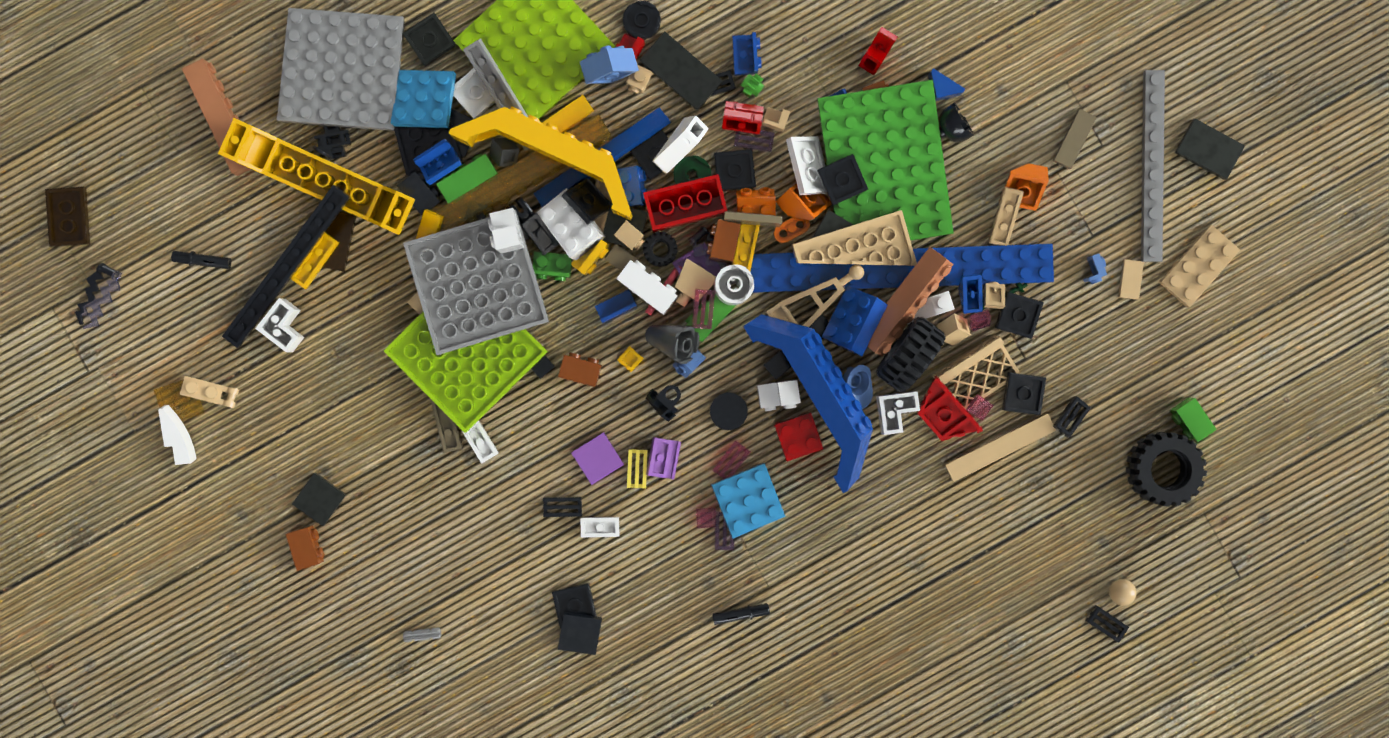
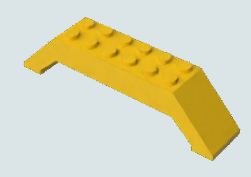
[449,106,633,221]
[218,118,415,235]

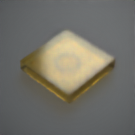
[153,379,204,421]

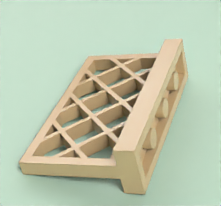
[931,335,1021,410]

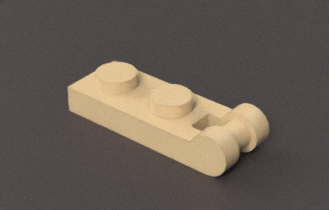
[180,376,239,408]

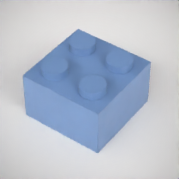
[580,46,639,84]

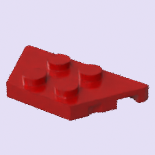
[917,375,983,441]

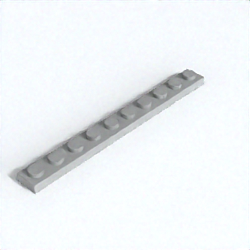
[1141,70,1165,262]

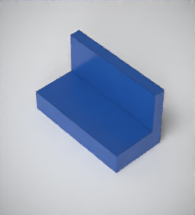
[595,289,638,324]

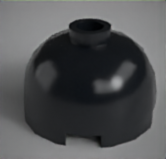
[939,102,974,143]

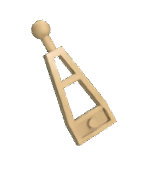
[766,265,864,327]

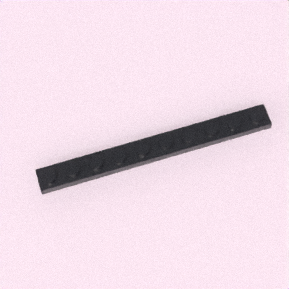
[222,185,351,348]

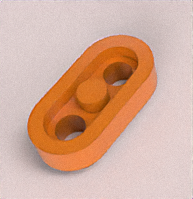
[773,217,810,243]

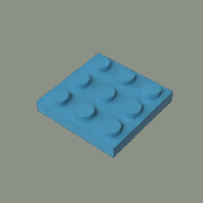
[391,70,456,128]
[711,463,786,538]

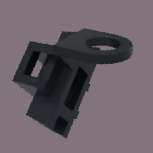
[313,126,351,161]
[646,385,681,422]

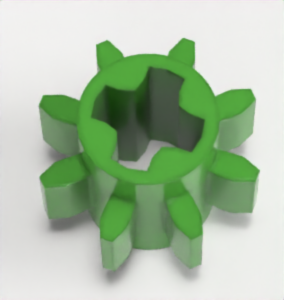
[741,73,765,98]

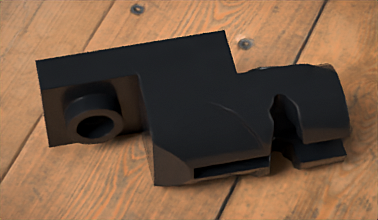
[506,197,559,255]

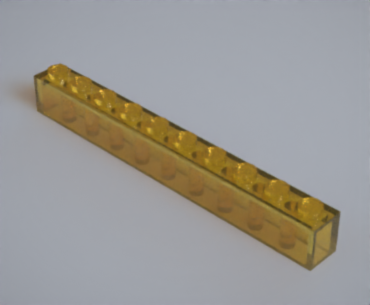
[435,114,612,231]

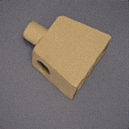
[675,259,716,307]

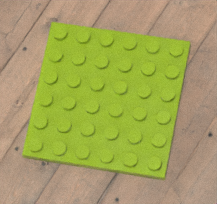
[453,0,615,120]
[384,312,548,433]

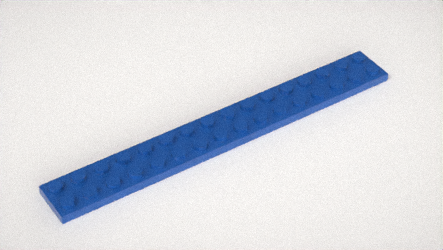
[750,244,1054,293]

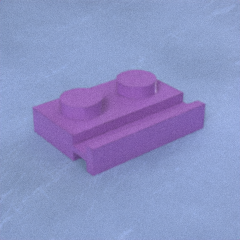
[646,437,681,479]

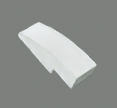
[158,405,197,465]

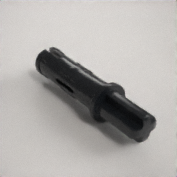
[171,251,232,269]
[713,603,770,625]

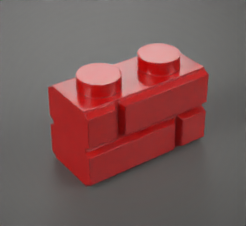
[722,101,764,135]

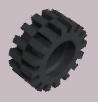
[643,231,678,267]

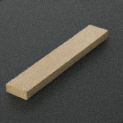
[944,413,1056,482]

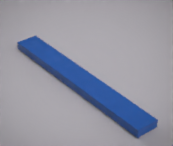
[534,107,671,207]

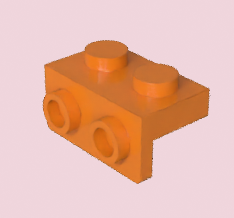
[736,187,776,216]

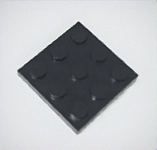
[394,115,463,175]

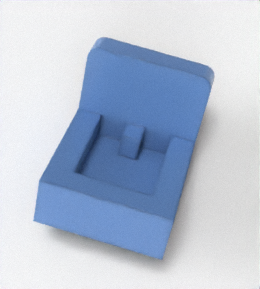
[1083,253,1107,284]
[673,350,706,378]

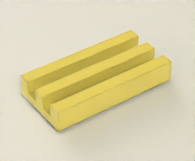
[627,449,648,489]

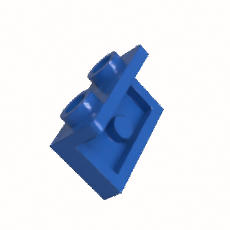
[732,32,762,76]
[413,139,462,185]
[617,166,648,207]

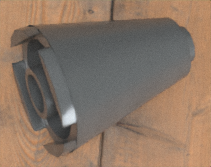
[645,325,699,364]

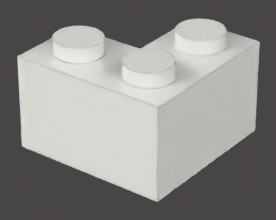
[488,208,524,253]
[255,298,304,353]
[757,380,801,411]
[876,391,920,435]

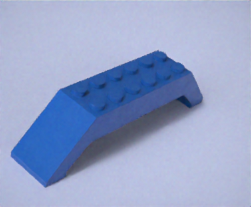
[743,314,873,493]

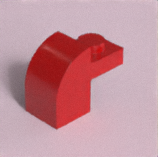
[858,27,898,75]

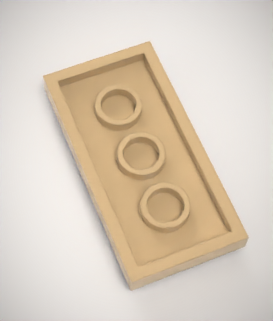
[1159,225,1240,308]

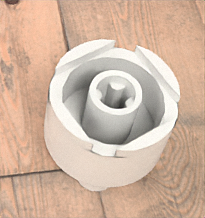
[714,264,754,305]

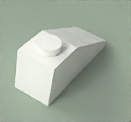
[907,291,955,325]

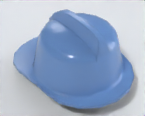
[843,365,873,409]

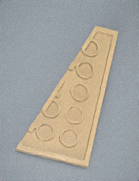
[791,210,917,266]

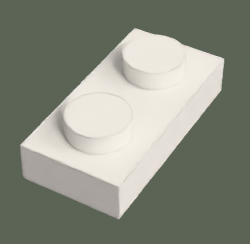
[462,421,499,464]
[580,517,620,537]

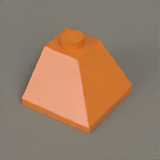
[999,163,1049,211]
[776,183,831,220]

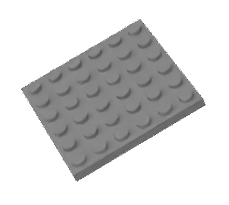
[277,8,405,131]
[403,210,549,355]

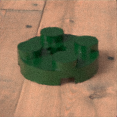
[674,156,711,184]

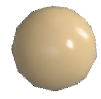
[1109,579,1137,606]

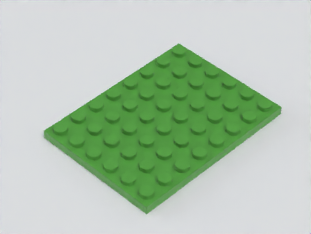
[817,80,954,241]

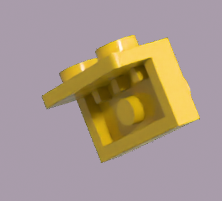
[571,239,609,276]

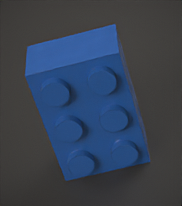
[822,285,888,356]

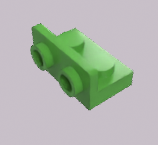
[533,251,572,281]

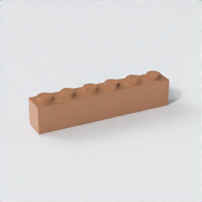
[182,59,252,176]
[867,247,954,356]

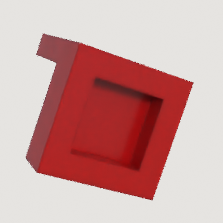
[615,33,645,60]

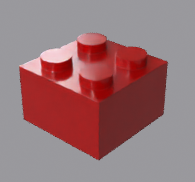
[773,412,823,462]

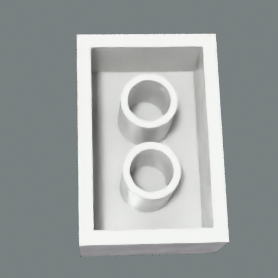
[537,188,606,260]
[616,260,678,315]

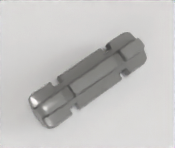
[403,627,441,642]

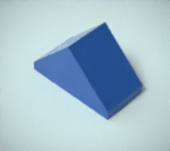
[928,68,965,101]
[958,274,983,314]

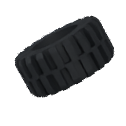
[876,317,946,392]
[1126,432,1207,507]

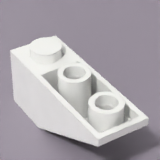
[653,116,709,174]

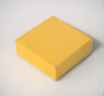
[617,346,644,372]

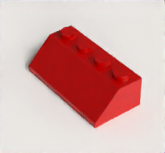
[643,174,728,233]

